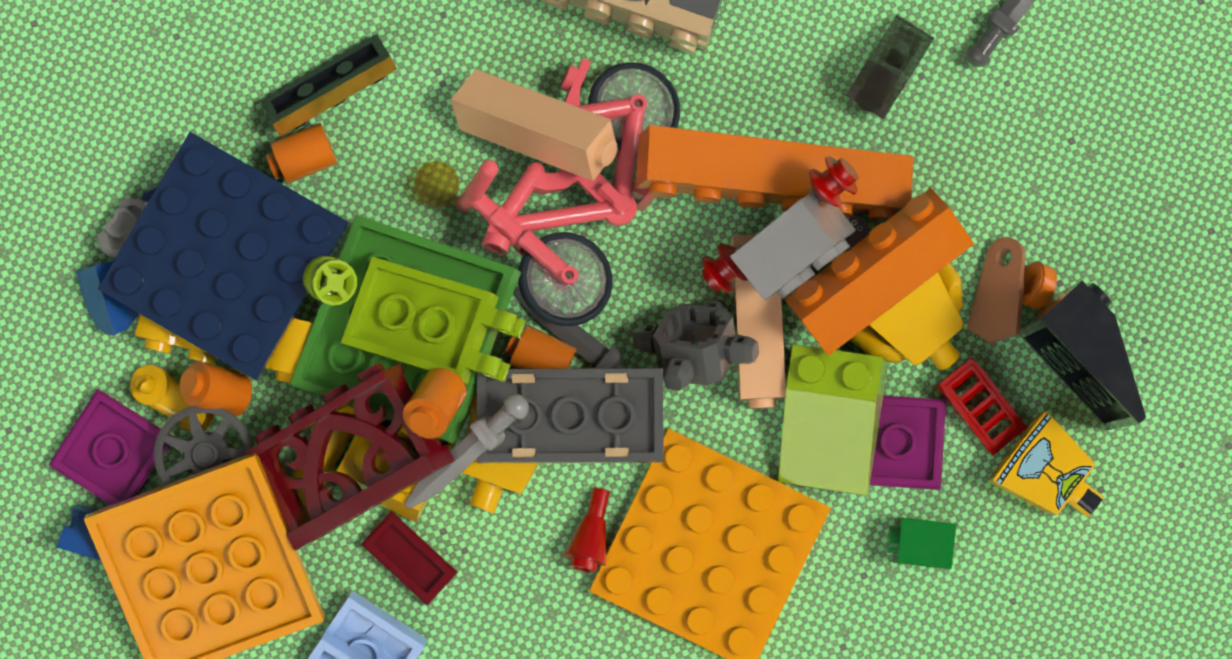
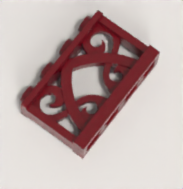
[244,363,455,550]

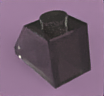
[845,15,935,120]

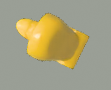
[130,365,215,433]

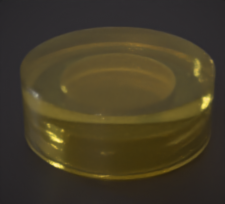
[414,161,460,208]

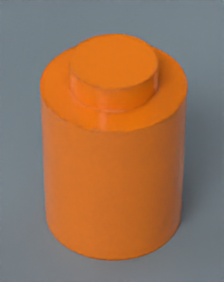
[265,122,338,184]
[504,325,577,369]
[179,361,252,417]
[403,368,467,438]

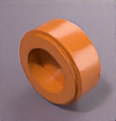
[1023,262,1057,309]

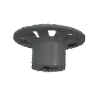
[154,406,253,485]

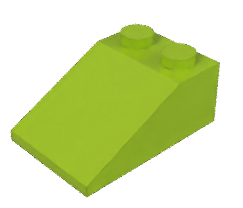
[778,344,888,496]

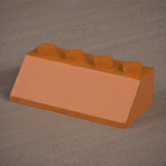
[785,187,975,356]

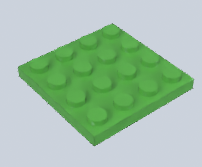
[290,215,521,445]

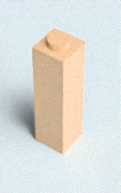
[450,69,618,181]
[731,235,786,409]

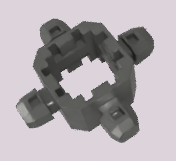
[633,299,759,391]

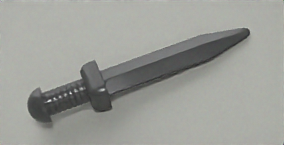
[966,0,1035,67]
[513,286,630,369]

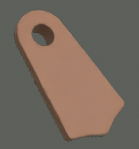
[967,237,1026,344]

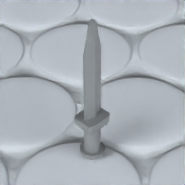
[405,394,529,508]

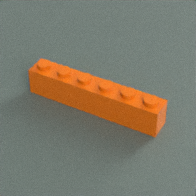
[636,125,914,223]

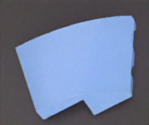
[307,590,428,659]

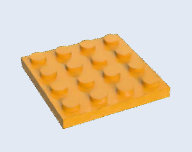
[589,428,831,659]
[84,453,325,659]

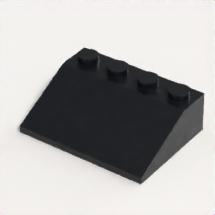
[1020,280,1146,430]

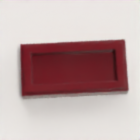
[361,511,458,606]

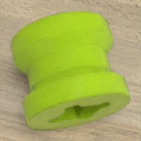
[303,256,357,305]

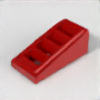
[935,357,1027,456]

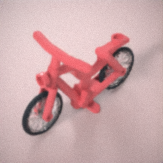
[454,58,680,326]

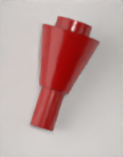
[562,487,610,573]

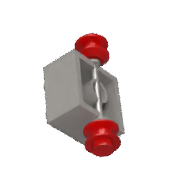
[701,156,859,301]

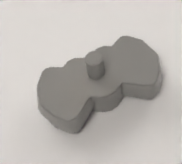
[97,198,146,258]

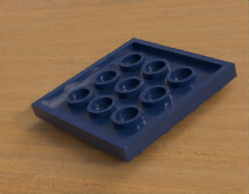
[98,132,349,381]

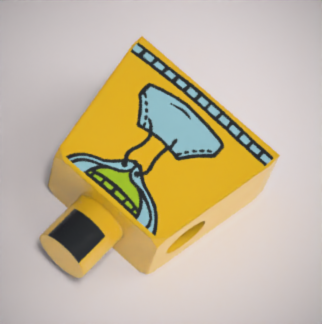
[987,411,1104,518]

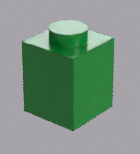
[887,517,957,569]

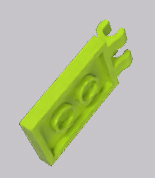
[341,257,526,384]

